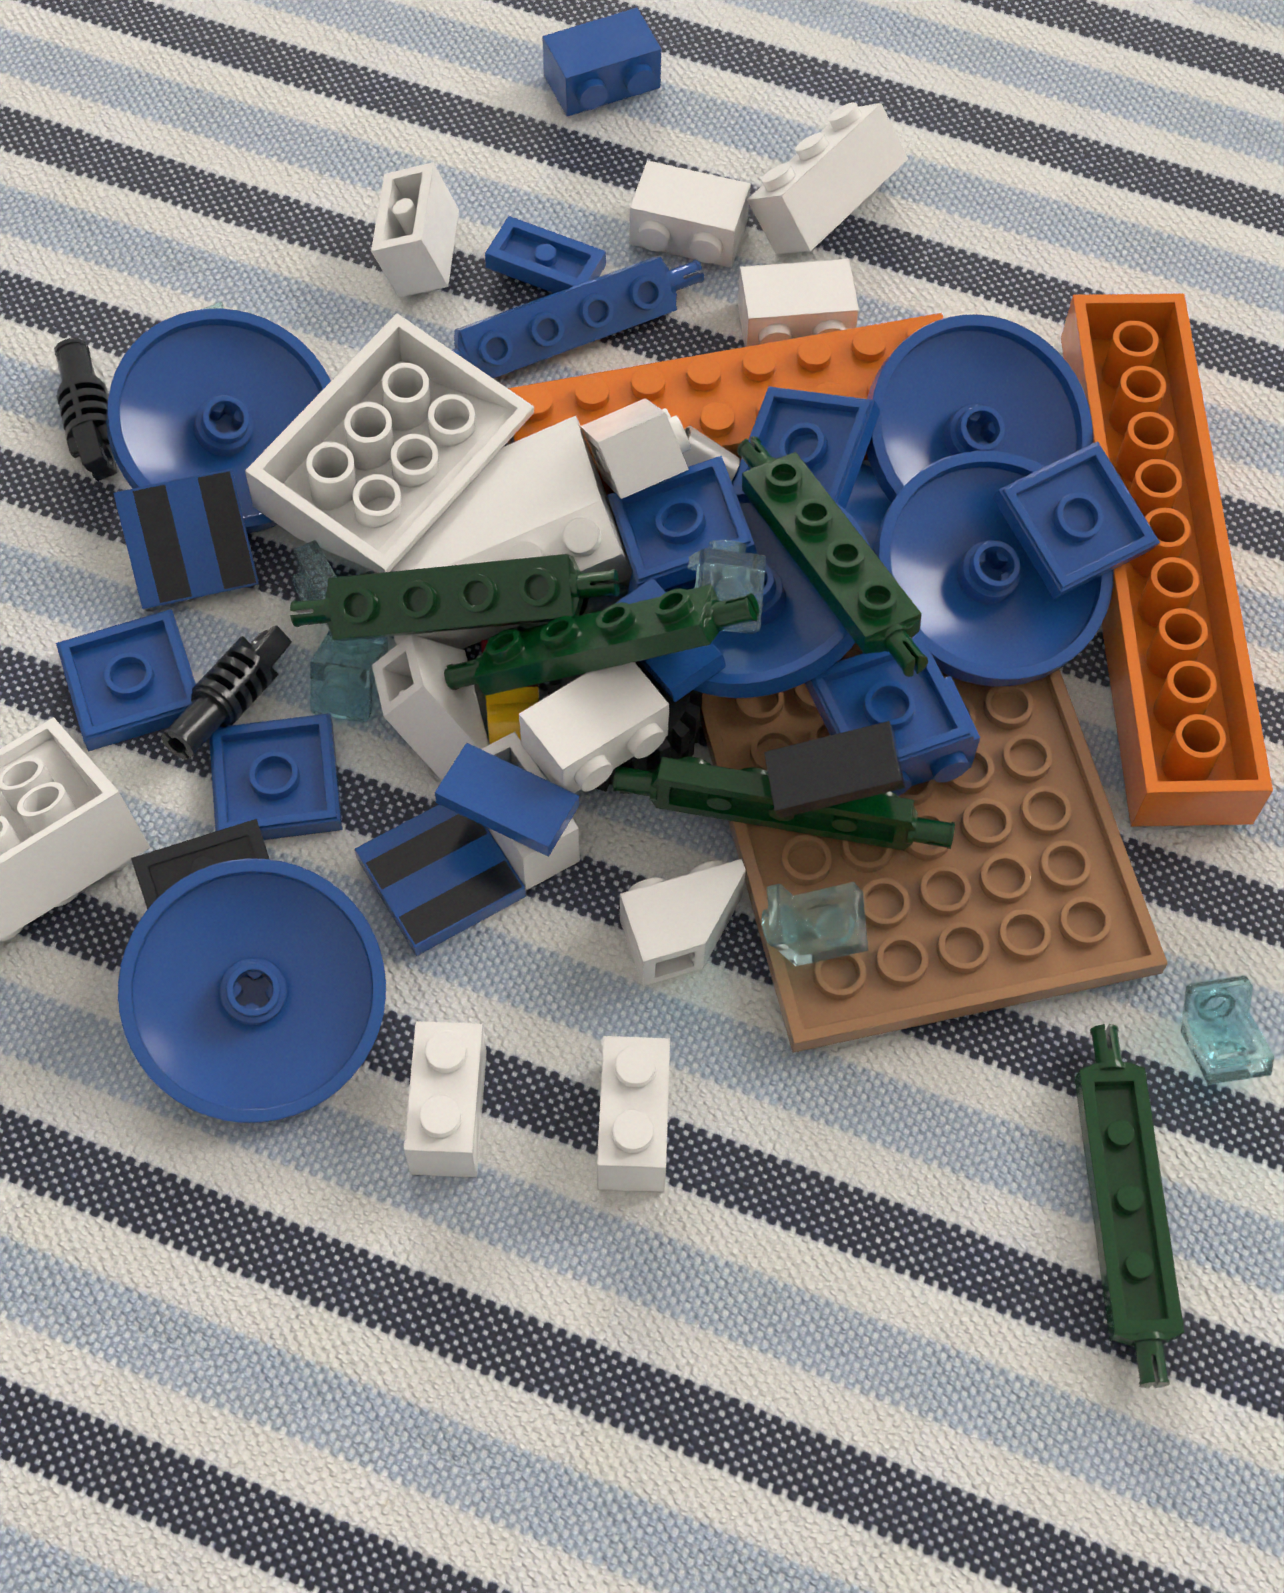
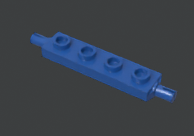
[452,257,704,378]

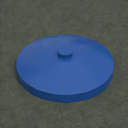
[106,308,331,534]
[867,314,1093,503]
[874,451,1113,686]
[628,485,869,698]
[118,858,386,1123]

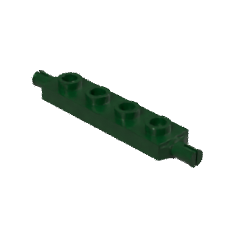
[737,436,928,677]
[290,554,619,641]
[444,584,759,696]
[613,757,955,851]
[1075,1024,1184,1388]

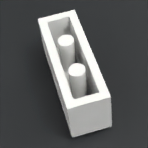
[747,102,908,254]

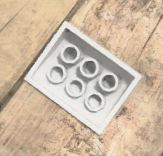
[245,313,534,573]
[375,416,632,649]
[0,717,150,942]

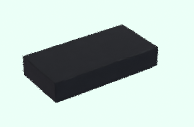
[764,721,905,818]

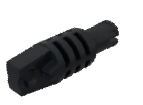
[54,338,117,481]
[161,625,292,760]

